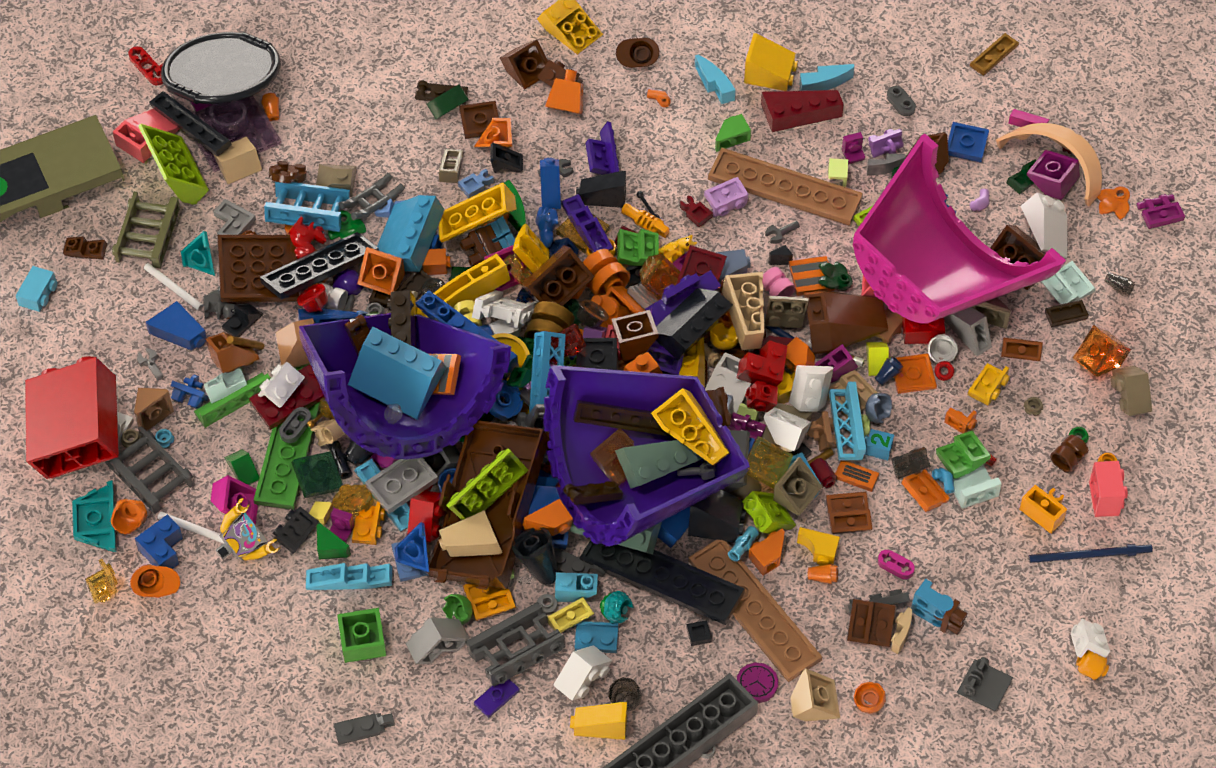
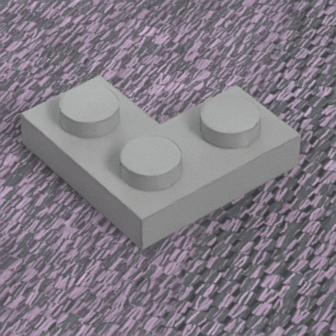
[213,199,256,235]

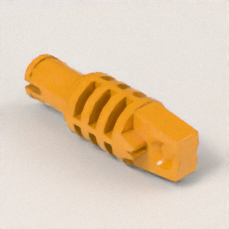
[621,203,669,238]

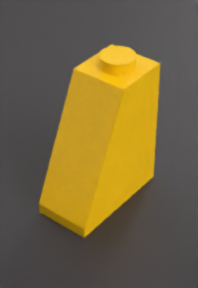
[570,702,627,740]

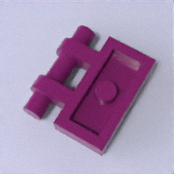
[1136,194,1185,229]

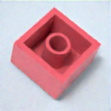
[1089,461,1128,517]

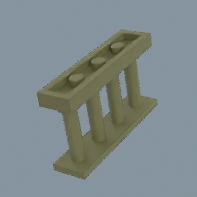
[112,191,180,269]

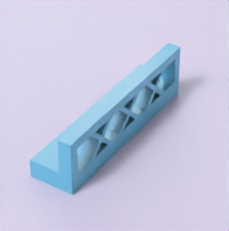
[829,382,866,460]

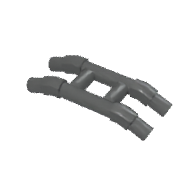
[338,172,405,220]

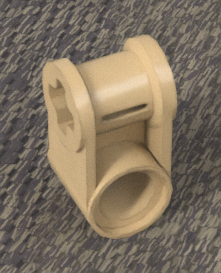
[310,419,345,446]

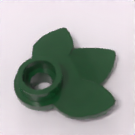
[818,262,853,291]

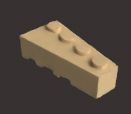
[722,272,764,350]

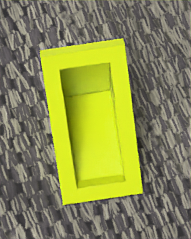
[866,342,889,376]

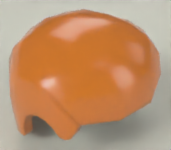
[854,682,886,714]

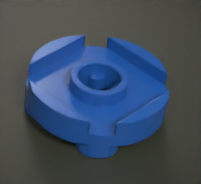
[489,380,523,421]

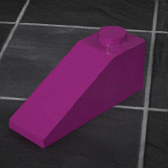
[814,344,858,383]

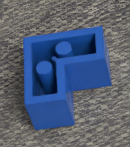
[135,514,183,569]

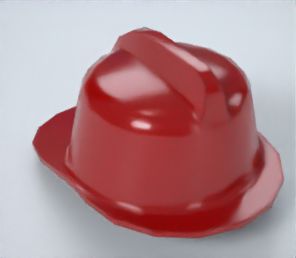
[297,284,328,313]

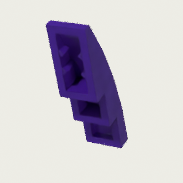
[561,194,613,253]

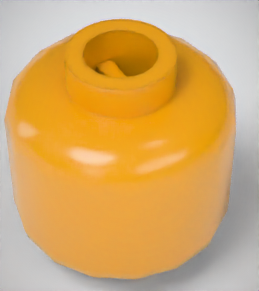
[1076,650,1109,680]

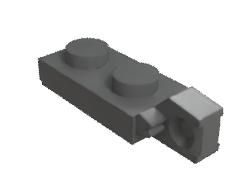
[334,713,395,745]

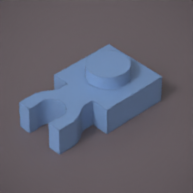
[458,169,494,198]

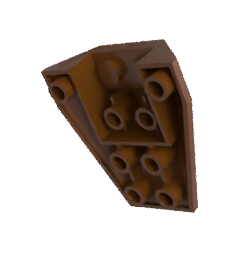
[803,290,888,355]

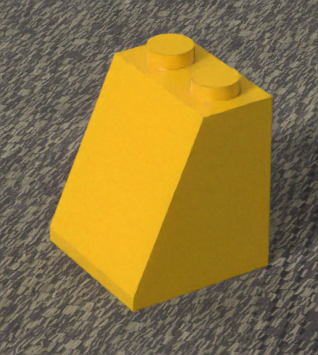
[744,33,798,91]

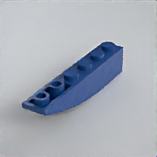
[416,290,519,380]

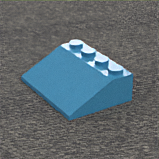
[377,195,445,272]
[348,327,447,420]

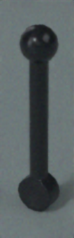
[636,191,660,218]

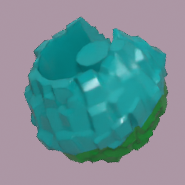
[600,591,634,624]

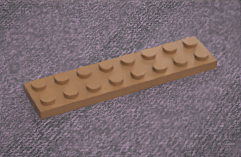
[708,148,863,226]
[688,540,822,683]

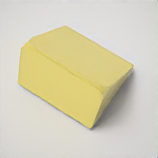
[309,501,333,525]

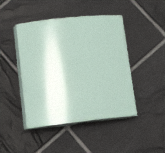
[1041,261,1096,305]

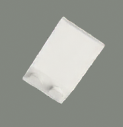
[1021,193,1067,258]

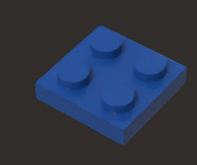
[948,122,989,162]

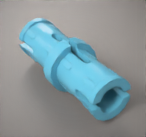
[728,526,759,561]

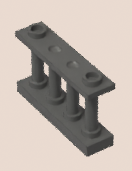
[105,426,193,514]

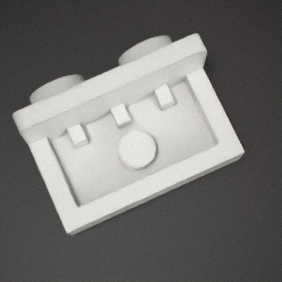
[258,362,305,408]
[1071,619,1110,658]

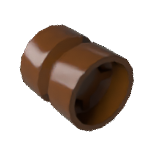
[1050,435,1089,473]

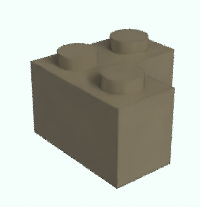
[1110,365,1152,416]

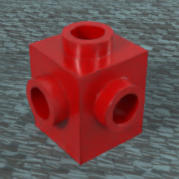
[745,381,778,412]

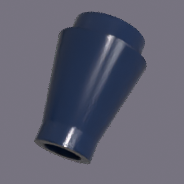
[874,356,903,385]

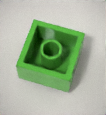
[337,608,386,663]

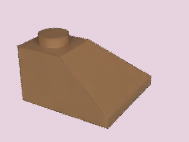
[275,318,314,368]

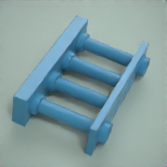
[264,181,350,232]

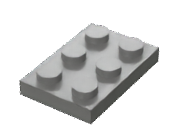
[365,458,439,514]

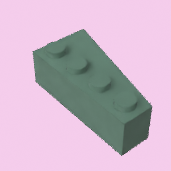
[615,440,703,488]

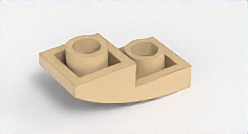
[891,607,912,654]

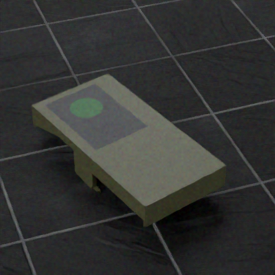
[0,115,124,222]

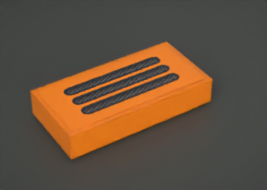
[835,460,879,492]

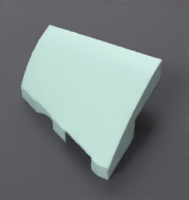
[204,367,247,403]

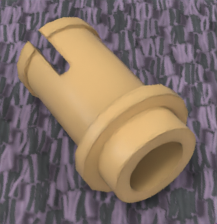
[704,343,721,367]

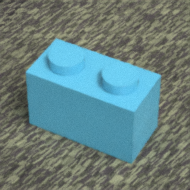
[16,266,57,312]

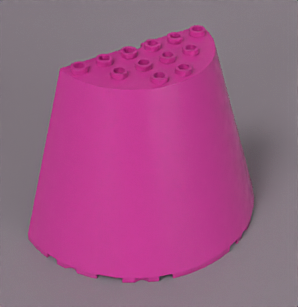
[853,133,1066,323]

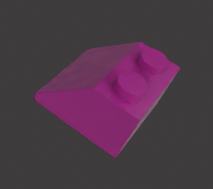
[1027,149,1080,200]

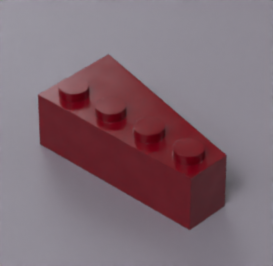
[761,90,844,132]

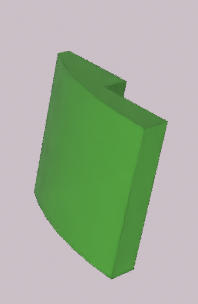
[617,229,659,266]
[936,431,991,479]

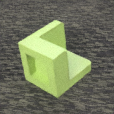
[828,158,848,187]

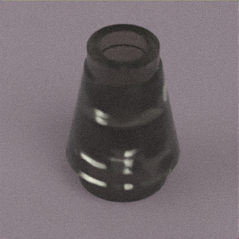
[1104,272,1135,296]

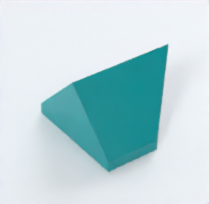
[180,231,215,276]

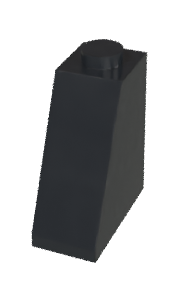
[576,171,626,208]

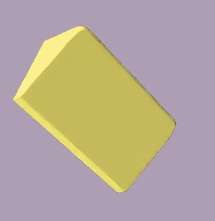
[547,597,594,633]

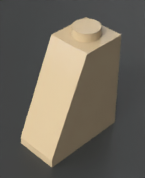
[438,511,502,557]

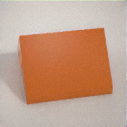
[357,247,405,295]

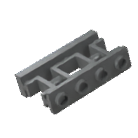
[466,602,566,687]

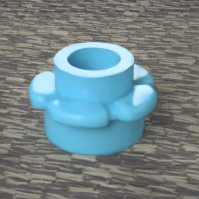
[155,429,174,448]

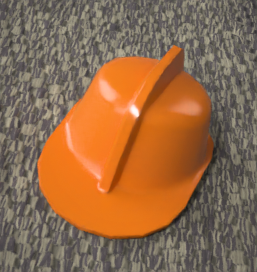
[130,564,180,598]

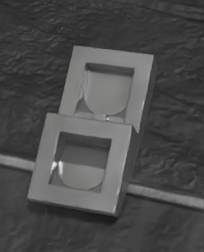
[867,154,905,176]

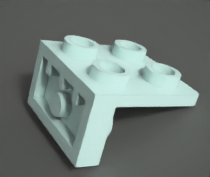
[953,465,1002,509]

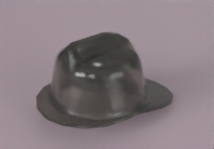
[577,299,609,329]

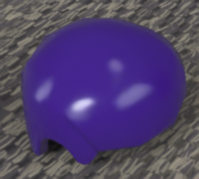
[332,269,364,296]

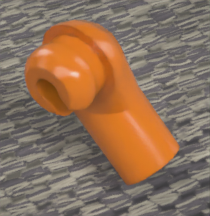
[647,89,671,107]

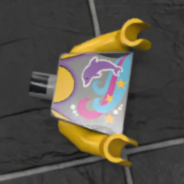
[216,498,281,560]

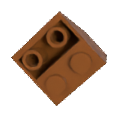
[205,332,259,373]

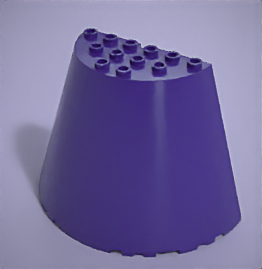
[299,313,511,460]
[544,365,750,546]

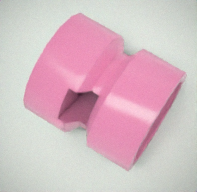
[762,267,796,297]

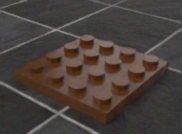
[217,235,299,302]

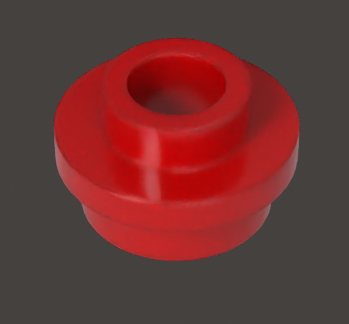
[934,361,954,381]

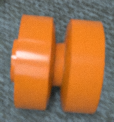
[583,249,630,295]

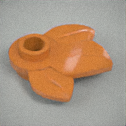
[1097,186,1130,220]

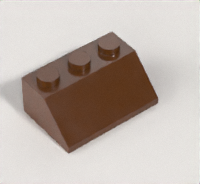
[990,225,1046,290]
[521,245,595,306]

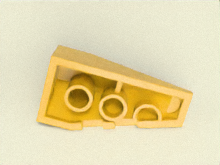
[651,388,730,466]

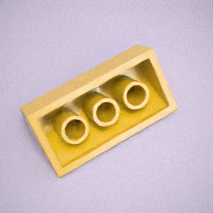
[439,182,516,242]

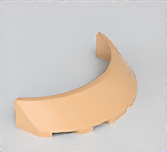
[996,123,1102,207]

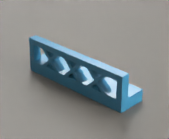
[529,331,566,413]

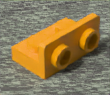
[352,501,385,545]

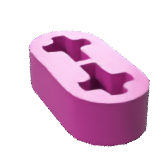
[877,550,915,579]

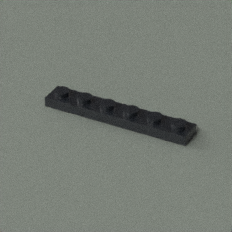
[149,91,232,157]

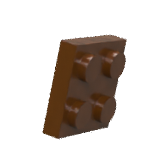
[459,101,499,139]

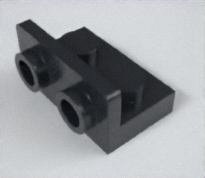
[272,507,319,554]

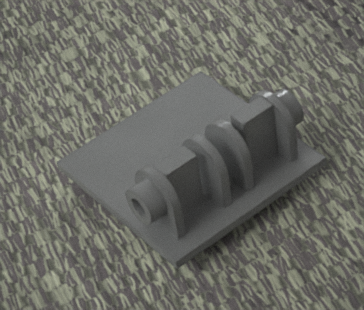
[957,657,1013,712]

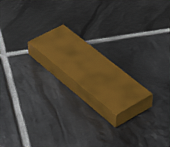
[970,33,1019,76]

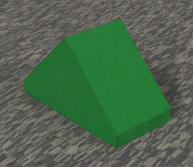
[224,449,259,485]
[317,522,351,560]

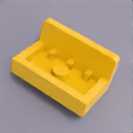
[967,363,1010,406]

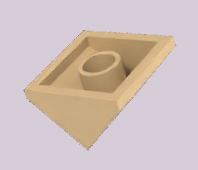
[213,137,262,184]

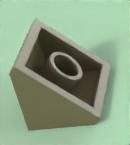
[773,457,823,515]

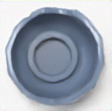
[865,393,892,423]

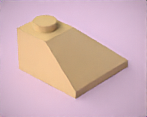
[790,669,840,722]

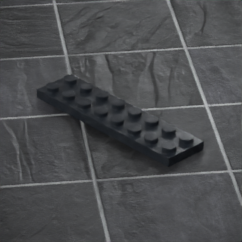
[579,540,745,625]

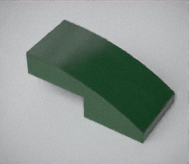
[426,84,469,120]
[1006,159,1037,195]
[506,355,533,388]

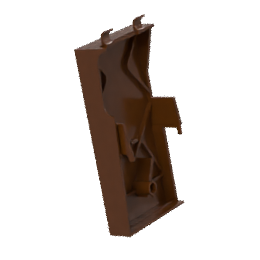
[425,421,549,590]

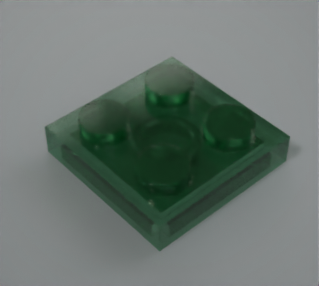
[291,451,344,498]

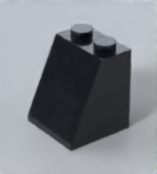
[688,490,746,543]

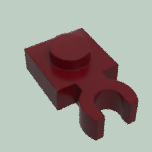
[680,195,713,227]

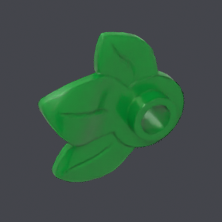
[328,210,366,240]

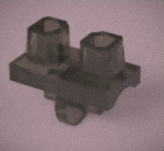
[891,447,931,479]

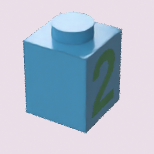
[864,429,894,461]

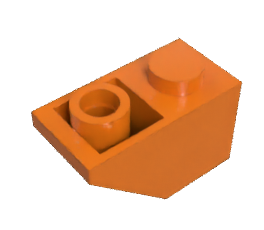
[785,336,815,373]
[748,528,785,576]

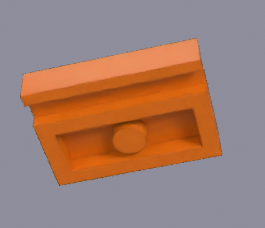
[901,469,950,512]

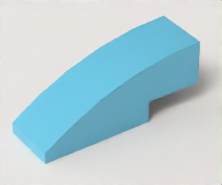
[695,54,736,104]
[799,64,855,91]

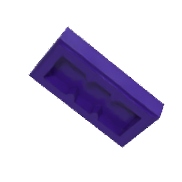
[474,679,520,718]

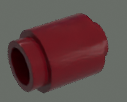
[810,458,837,489]

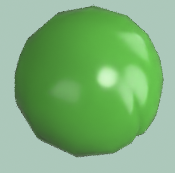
[442,594,473,625]

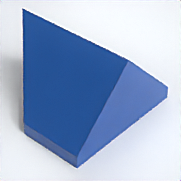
[395,522,429,572]

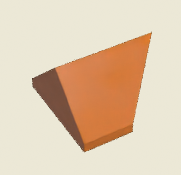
[474,118,512,147]

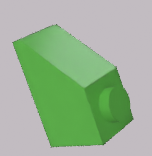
[715,114,751,152]

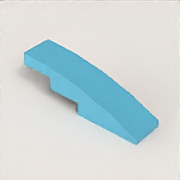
[354,459,410,532]
[306,563,393,590]

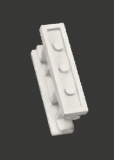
[472,290,537,329]

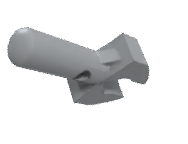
[137,348,163,380]

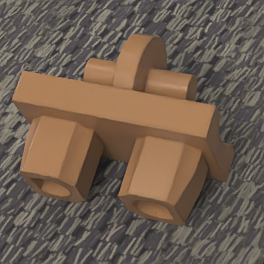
[807,411,837,452]

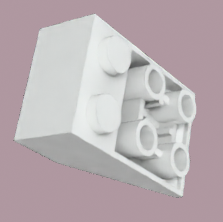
[705,352,752,416]

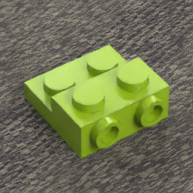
[742,491,796,534]

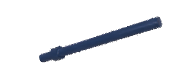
[1028,544,1153,563]

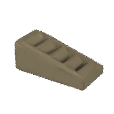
[439,149,463,184]

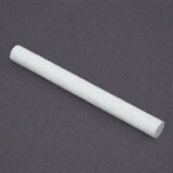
[144,263,203,311]
[158,512,224,544]

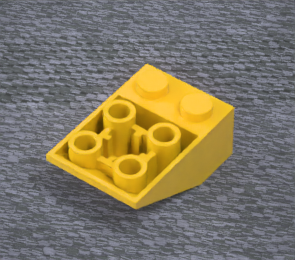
[537,0,603,55]

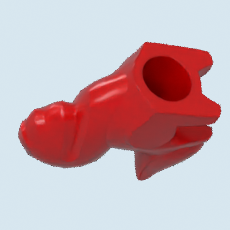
[288,216,327,259]

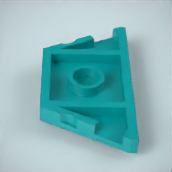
[72,480,116,552]

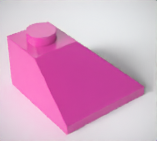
[210,475,258,525]

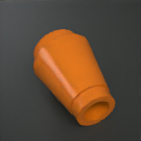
[261,93,279,121]
[807,564,838,584]

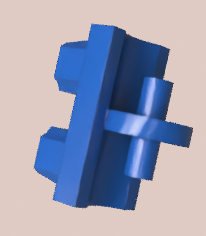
[170,374,209,409]

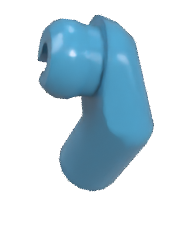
[932,468,955,493]

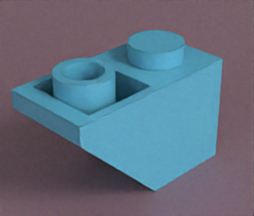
[555,572,598,602]

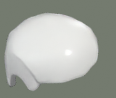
[928,334,958,363]

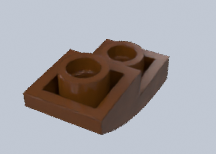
[63,236,107,260]

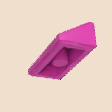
[1008,109,1049,127]

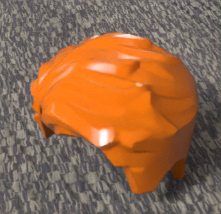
[111,499,147,534]

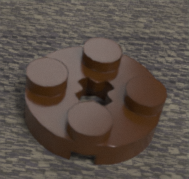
[269,161,307,183]

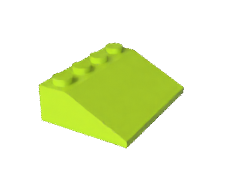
[138,124,209,205]
[447,448,528,520]

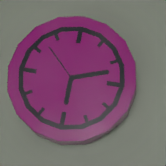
[737,662,778,703]

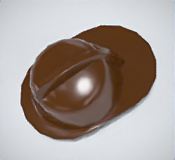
[616,38,660,68]

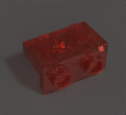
[549,324,586,365]

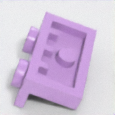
[704,177,748,217]

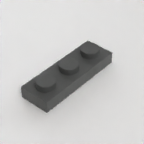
[844,589,910,613]

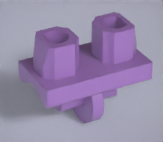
[868,129,904,158]

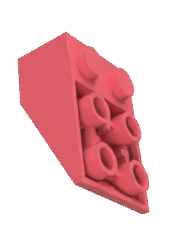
[113,109,180,163]

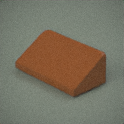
[1001,337,1043,362]

